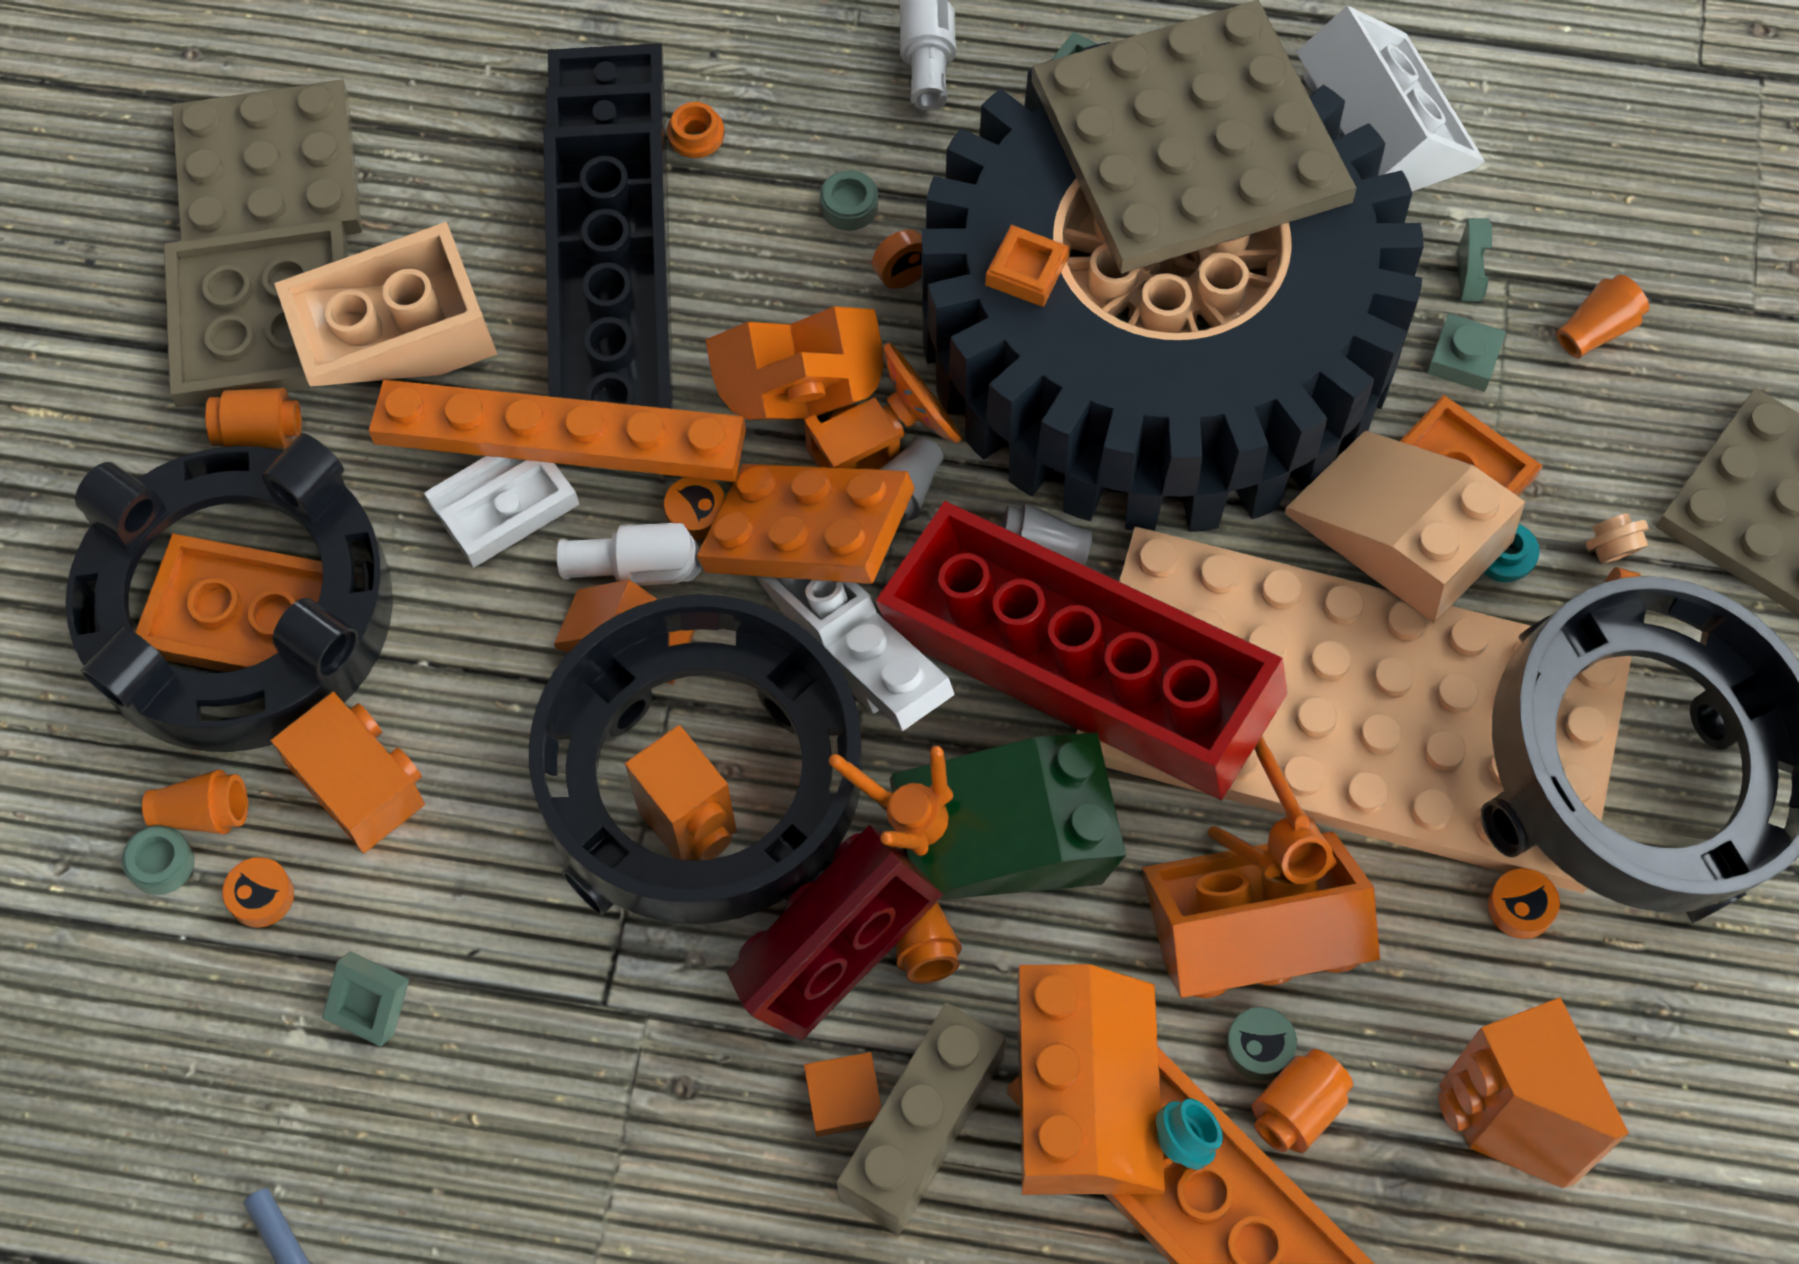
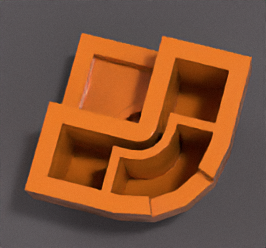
[705,306,884,421]

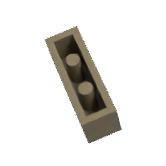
[837,1002,1006,1236]

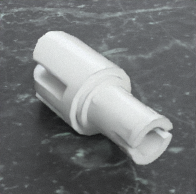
[900,0,956,110]
[557,523,702,586]

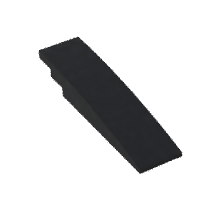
[543,43,673,409]

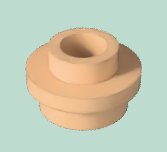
[1585,513,1649,565]

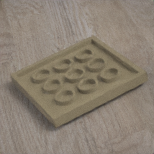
[1031,0,1357,274]

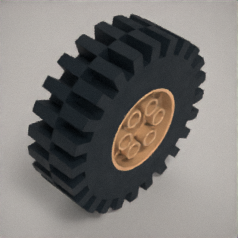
[922,42,1424,532]

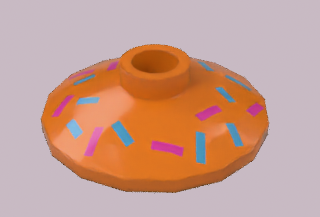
[883,342,963,444]

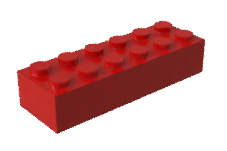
[876,501,1288,801]

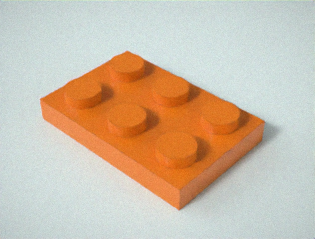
[696,464,915,584]
[135,533,357,672]

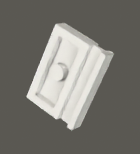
[424,456,580,568]

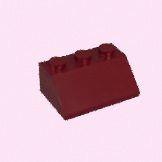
[726,824,944,1041]

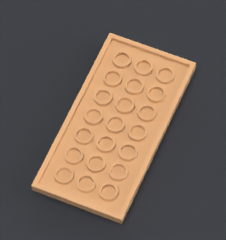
[1076,526,1632,894]

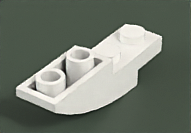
[755,576,955,731]

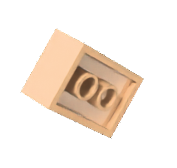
[274,222,498,387]
[1285,430,1525,623]

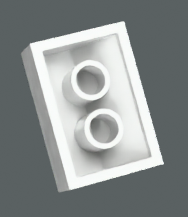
[1296,6,1485,191]

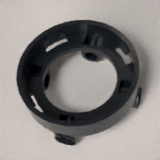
[66,433,393,752]
[1481,576,1799,924]
[529,594,863,924]

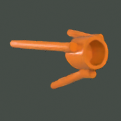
[1207,736,1336,884]
[829,746,953,856]

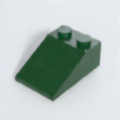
[889,732,1126,900]

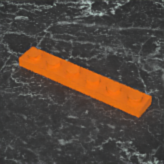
[368,380,746,482]

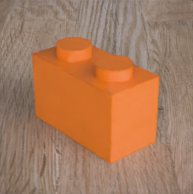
[270,691,425,854]
[624,724,737,861]

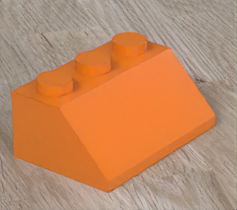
[1142,831,1380,998]
[1017,964,1165,1195]
[1438,997,1629,1188]

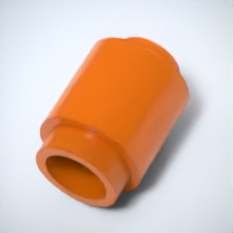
[205,388,302,449]
[1252,1049,1353,1153]

